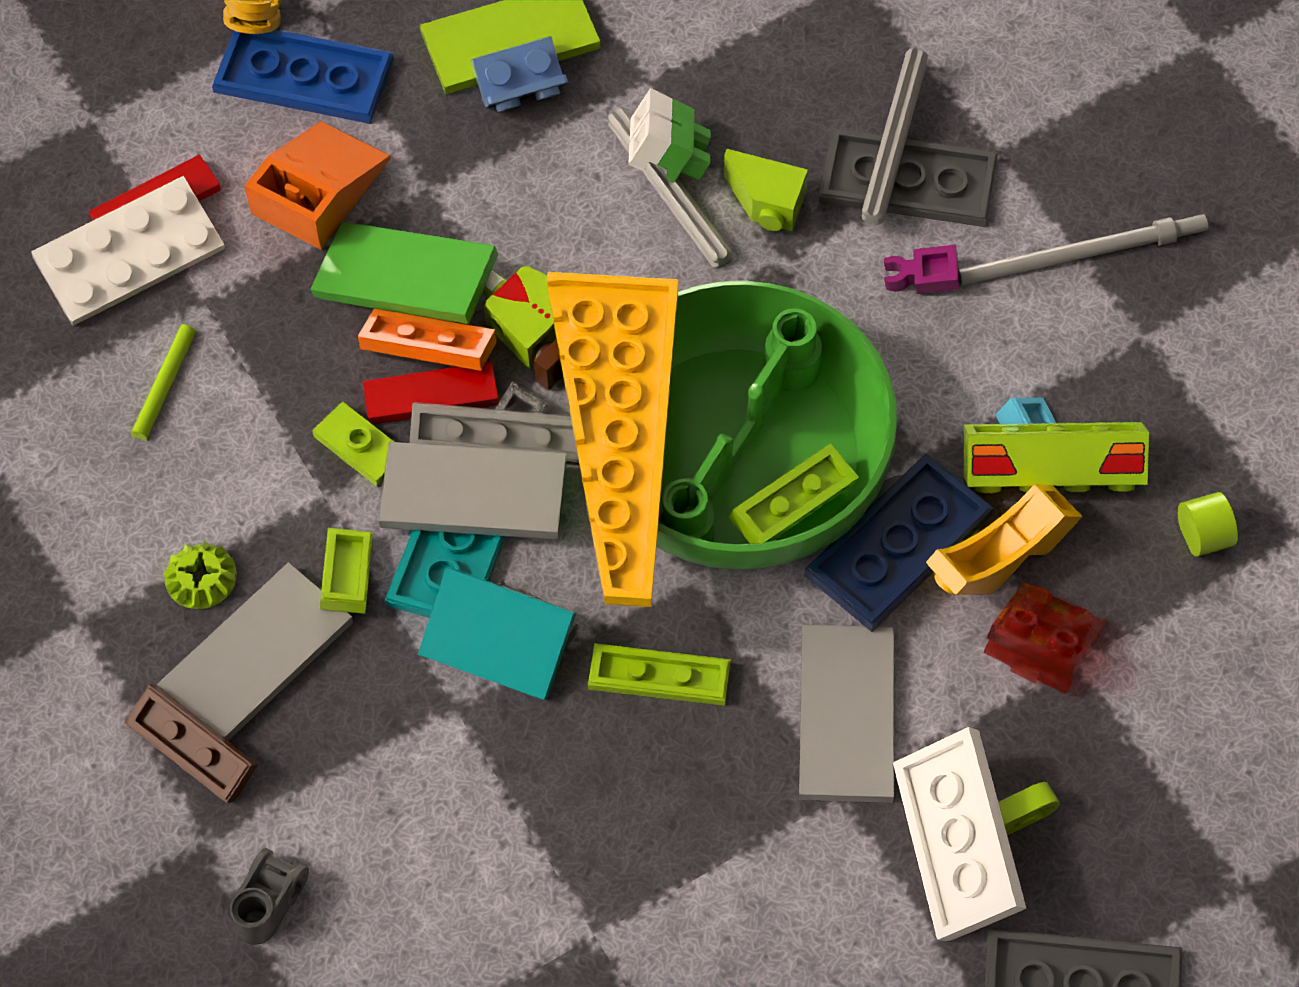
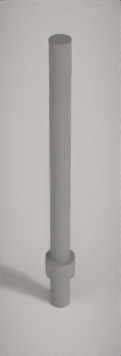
[959,214,1208,286]

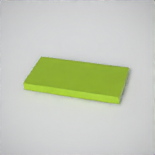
[420,0,601,95]

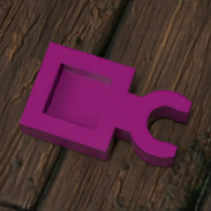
[884,244,960,294]

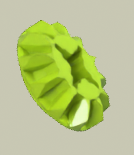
[163,540,237,609]

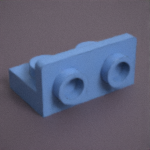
[471,36,568,112]

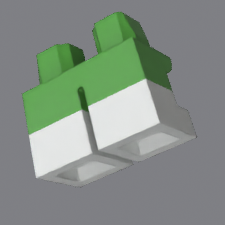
[628,88,711,183]

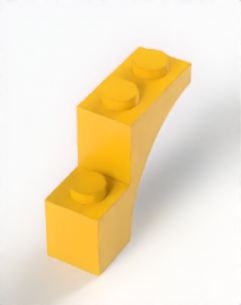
[926,484,1083,595]

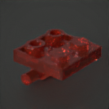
[983,582,1106,694]

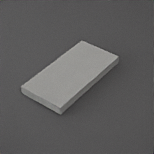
[378,442,567,539]
[157,562,353,741]
[799,624,894,803]

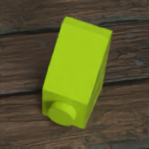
[724,149,808,231]

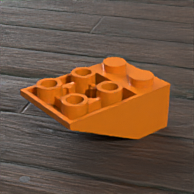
[244,121,391,250]

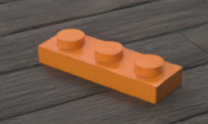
[358,308,496,371]

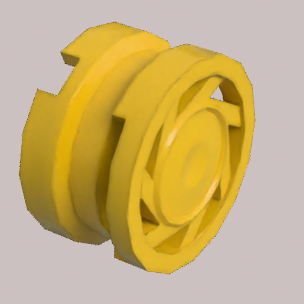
[223,0,281,34]

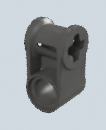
[230,848,309,945]

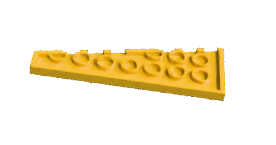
[547,272,678,607]

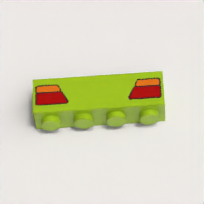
[963,422,1149,493]

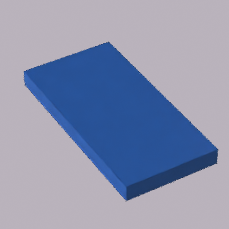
[212,29,394,124]

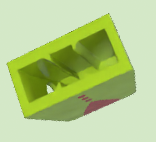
[482,266,557,369]

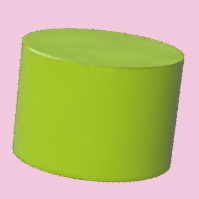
[1178,492,1238,557]

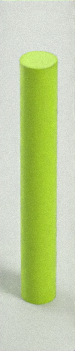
[130,324,196,440]

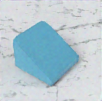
[995,397,1056,424]

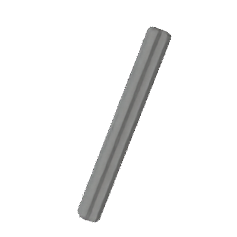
[862,48,928,225]
[608,107,732,268]

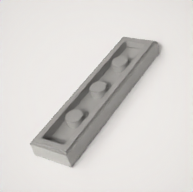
[410,402,579,462]

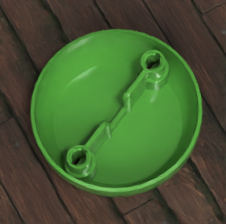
[657,281,897,570]

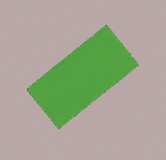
[310,222,499,324]

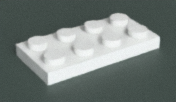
[31,176,225,326]
[893,727,1027,941]

